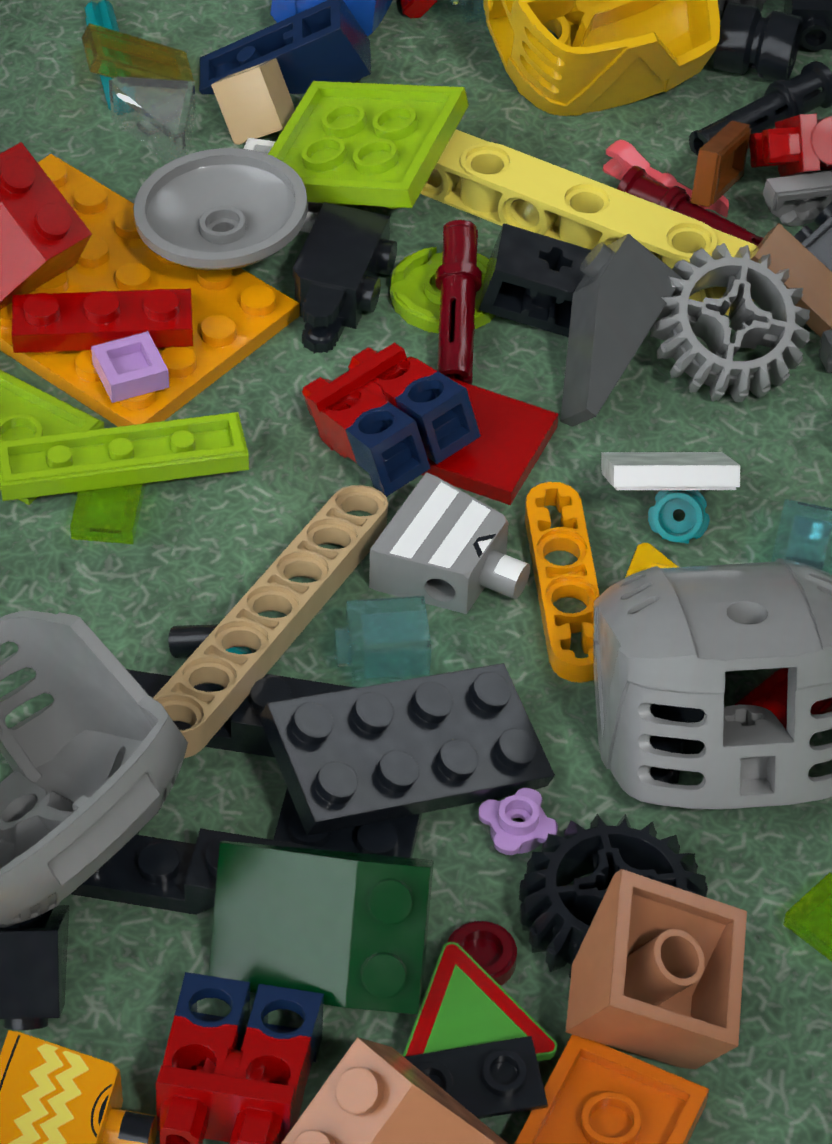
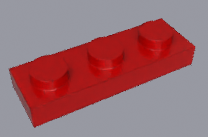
[12,288,193,353]

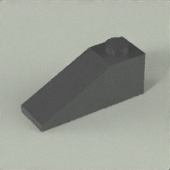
[560,234,682,427]

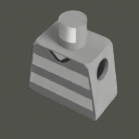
[369,472,530,614]

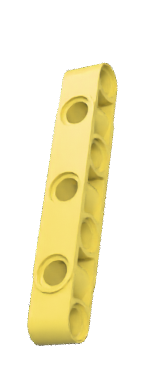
[420,130,757,316]

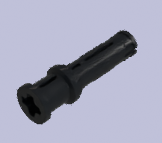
[689,61,832,156]

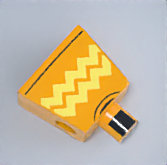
[0,1030,157,1144]

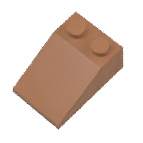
[281,1037,508,1144]

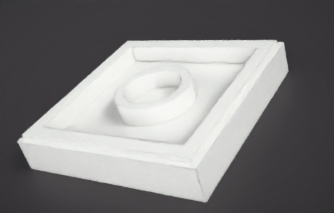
[601,452,740,490]

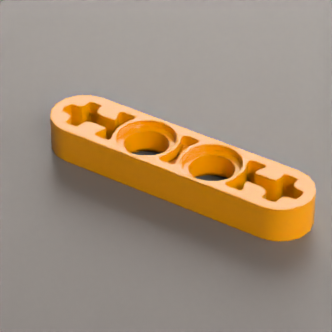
[525,482,600,683]

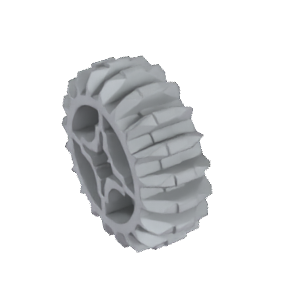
[650,243,810,402]

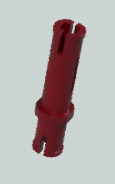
[435,220,482,385]

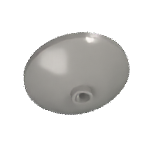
[133,148,308,270]

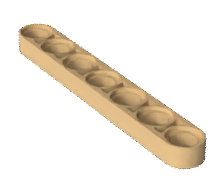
[153,485,388,759]

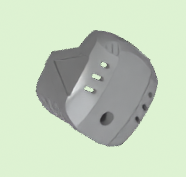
[593,558,832,810]
[0,610,188,928]

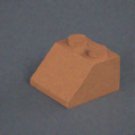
[565,869,747,1069]

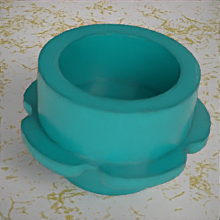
[648,490,710,544]

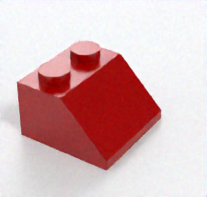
[0,142,92,309]

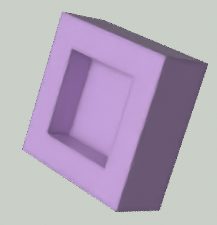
[91,331,169,403]

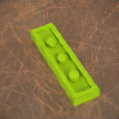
[0,412,249,501]

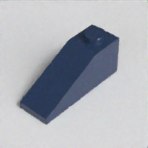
[199,0,371,94]

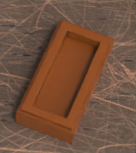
[691,121,751,207]

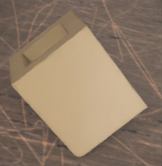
[211,58,295,145]

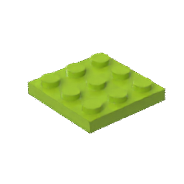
[268,81,469,209]

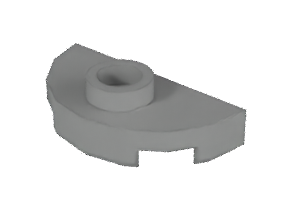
[763,171,832,226]

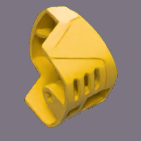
[483,0,720,116]

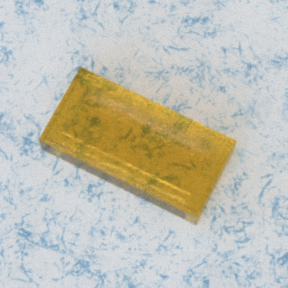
[82,23,195,96]

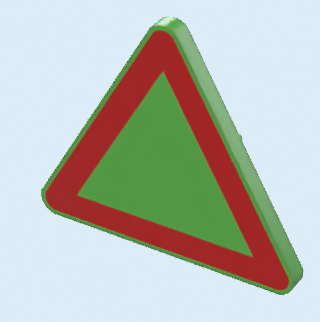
[403,942,557,1061]

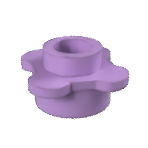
[478,788,558,855]

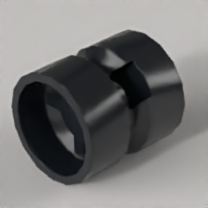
[714,1,803,81]

